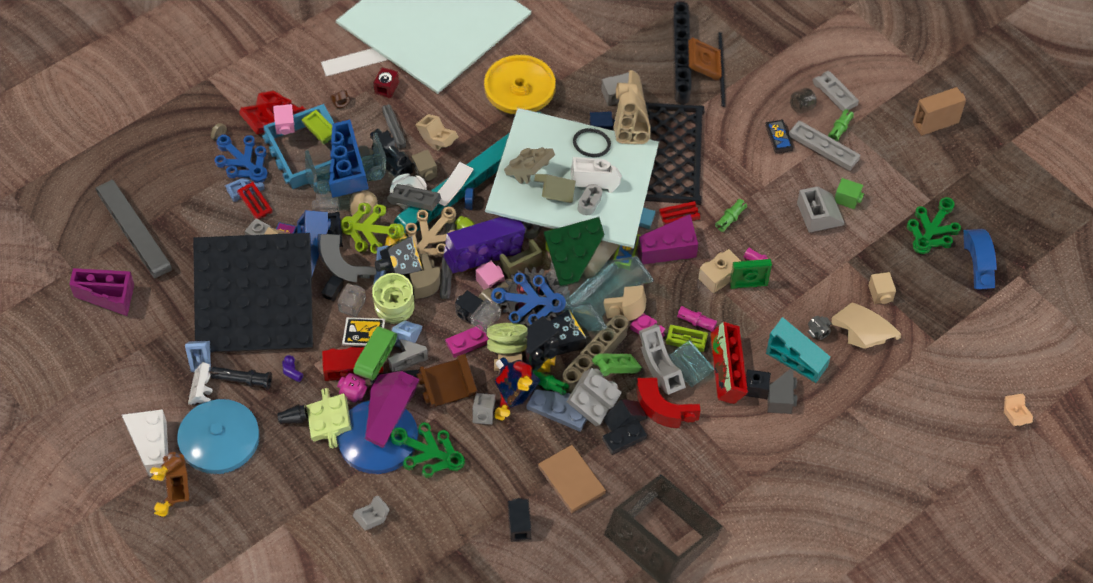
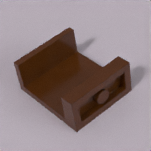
[416,354,477,408]

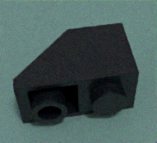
[508,498,531,542]

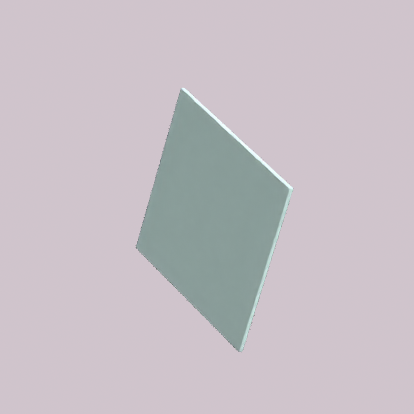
[336,0,531,94]
[485,108,659,248]

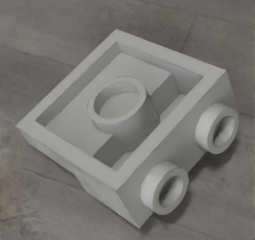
[566,368,622,426]

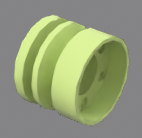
[372,273,415,324]

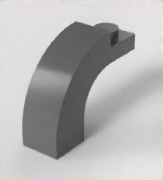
[318,234,376,282]

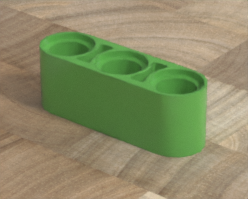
[354,326,397,381]

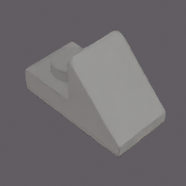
[388,339,428,372]

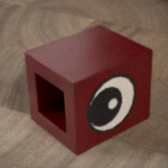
[373,67,399,99]

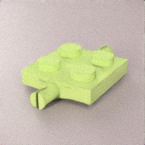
[307,388,352,448]

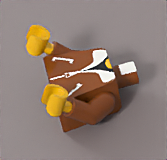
[150,452,189,517]

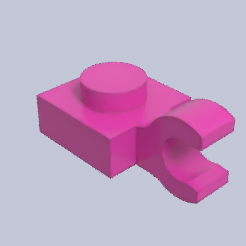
[630,313,665,338]

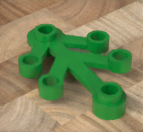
[907,197,961,254]
[390,422,465,478]

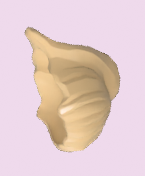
[349,190,378,231]

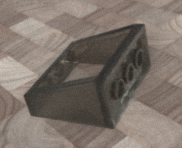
[604,474,723,583]

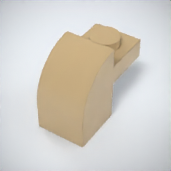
[415,114,458,150]
[604,285,647,321]

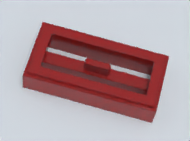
[237,182,273,220]
[659,201,700,225]

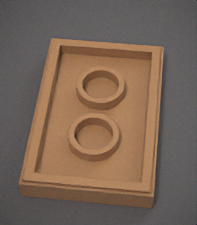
[538,445,606,513]

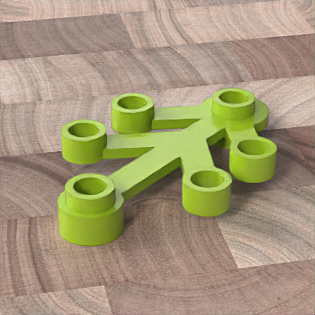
[341,203,405,254]

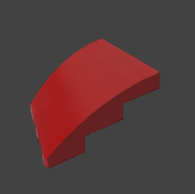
[239,91,306,134]

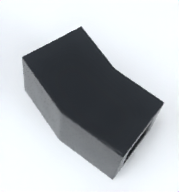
[321,275,344,302]

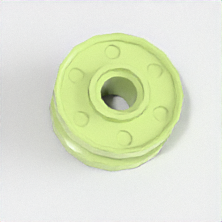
[487,323,528,354]

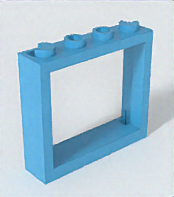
[262,104,334,189]

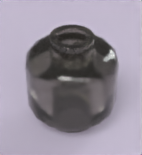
[790,88,817,113]

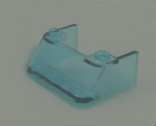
[305,133,386,194]
[563,256,654,332]

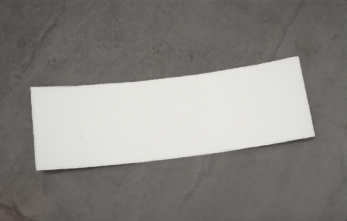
[437,162,473,206]

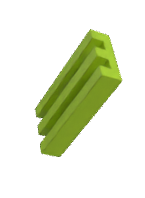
[666,324,708,352]

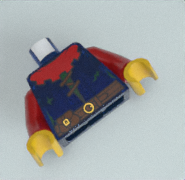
[495,357,541,420]

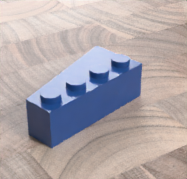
[329,120,369,198]

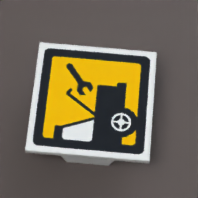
[342,317,385,346]

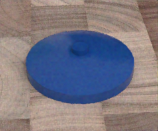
[337,400,418,474]

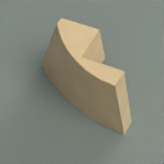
[832,303,901,349]

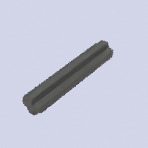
[382,104,407,149]

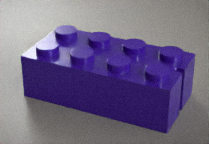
[443,216,525,273]

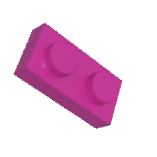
[445,325,489,358]

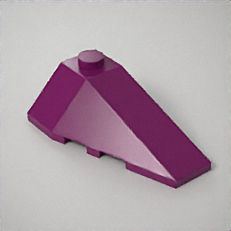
[365,371,419,448]

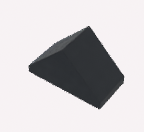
[603,399,648,432]

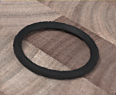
[573,128,611,157]

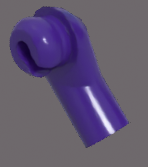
[282,355,304,382]

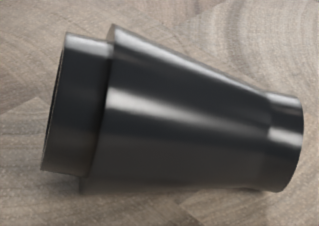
[277,404,308,424]

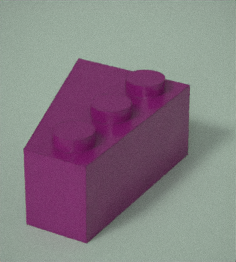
[638,214,698,265]
[69,268,135,316]

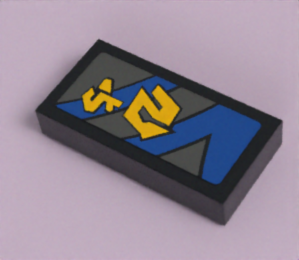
[765,119,793,154]

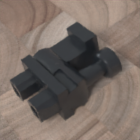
[370,128,413,178]

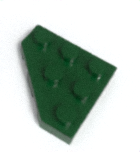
[544,217,605,288]

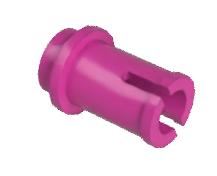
[744,248,768,261]

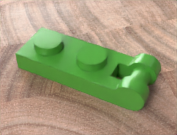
[592,354,642,376]

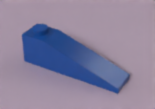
[297,210,331,275]

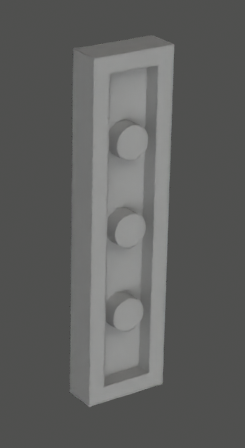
[789,121,860,171]

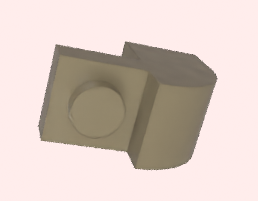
[410,253,441,300]

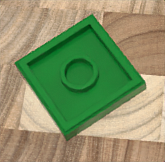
[729,259,772,289]

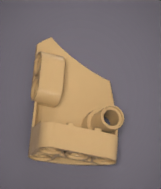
[614,70,651,144]

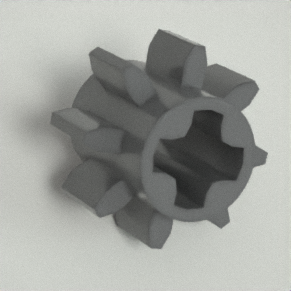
[807,316,832,340]

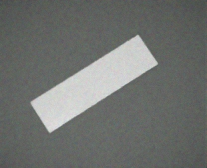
[321,48,389,76]

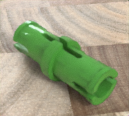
[828,109,854,142]
[715,199,747,232]

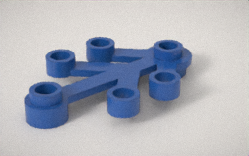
[215,135,267,183]
[491,273,566,324]

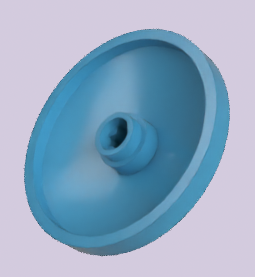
[177,399,260,474]

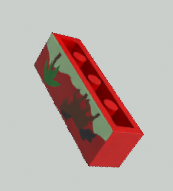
[710,322,748,404]

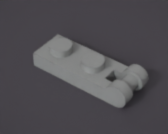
[813,71,859,111]

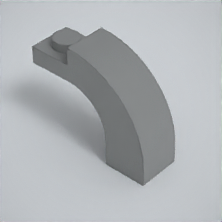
[639,324,686,394]

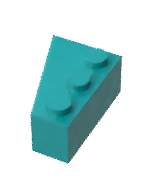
[766,317,830,383]

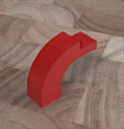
[637,378,701,428]

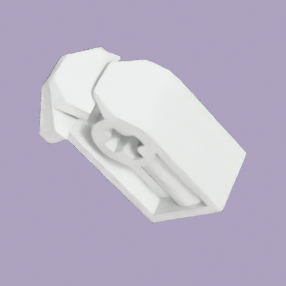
[571,157,622,193]

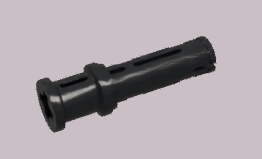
[211,366,272,390]

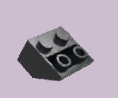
[526,316,559,371]

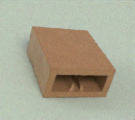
[913,87,966,136]

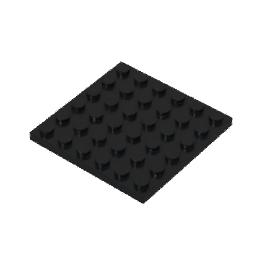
[193,233,314,353]

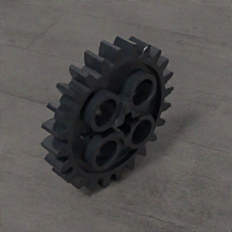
[500,267,563,330]

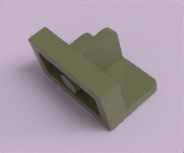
[534,174,576,203]

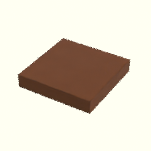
[689,37,721,81]

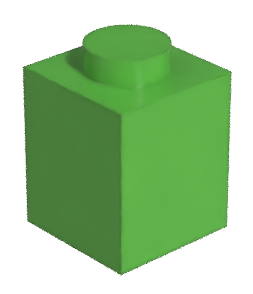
[835,178,864,210]

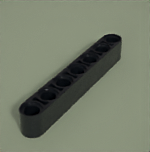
[672,1,691,105]

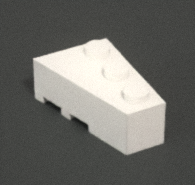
[122,409,168,477]

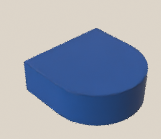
[465,188,474,210]

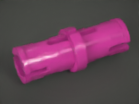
[677,306,717,332]

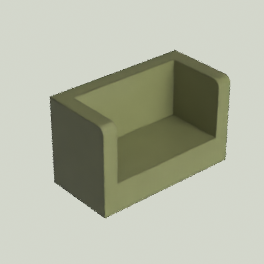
[500,239,542,280]

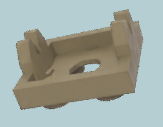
[504,147,555,184]

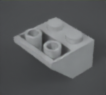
[797,187,845,233]

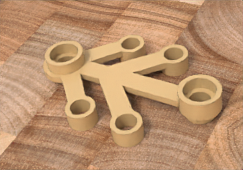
[405,207,456,259]

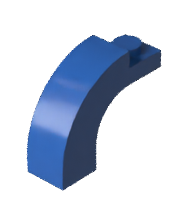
[963,229,997,289]

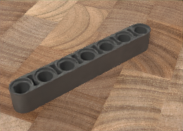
[95,179,172,279]

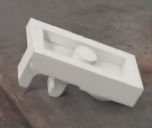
[188,362,213,405]

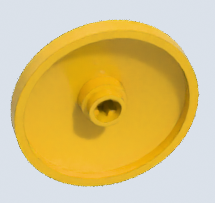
[484,55,555,114]

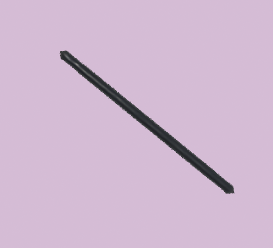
[718,32,726,107]

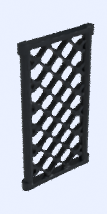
[645,102,705,205]

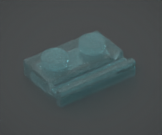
[668,340,714,388]

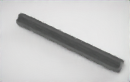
[440,221,456,299]

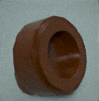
[330,90,350,108]

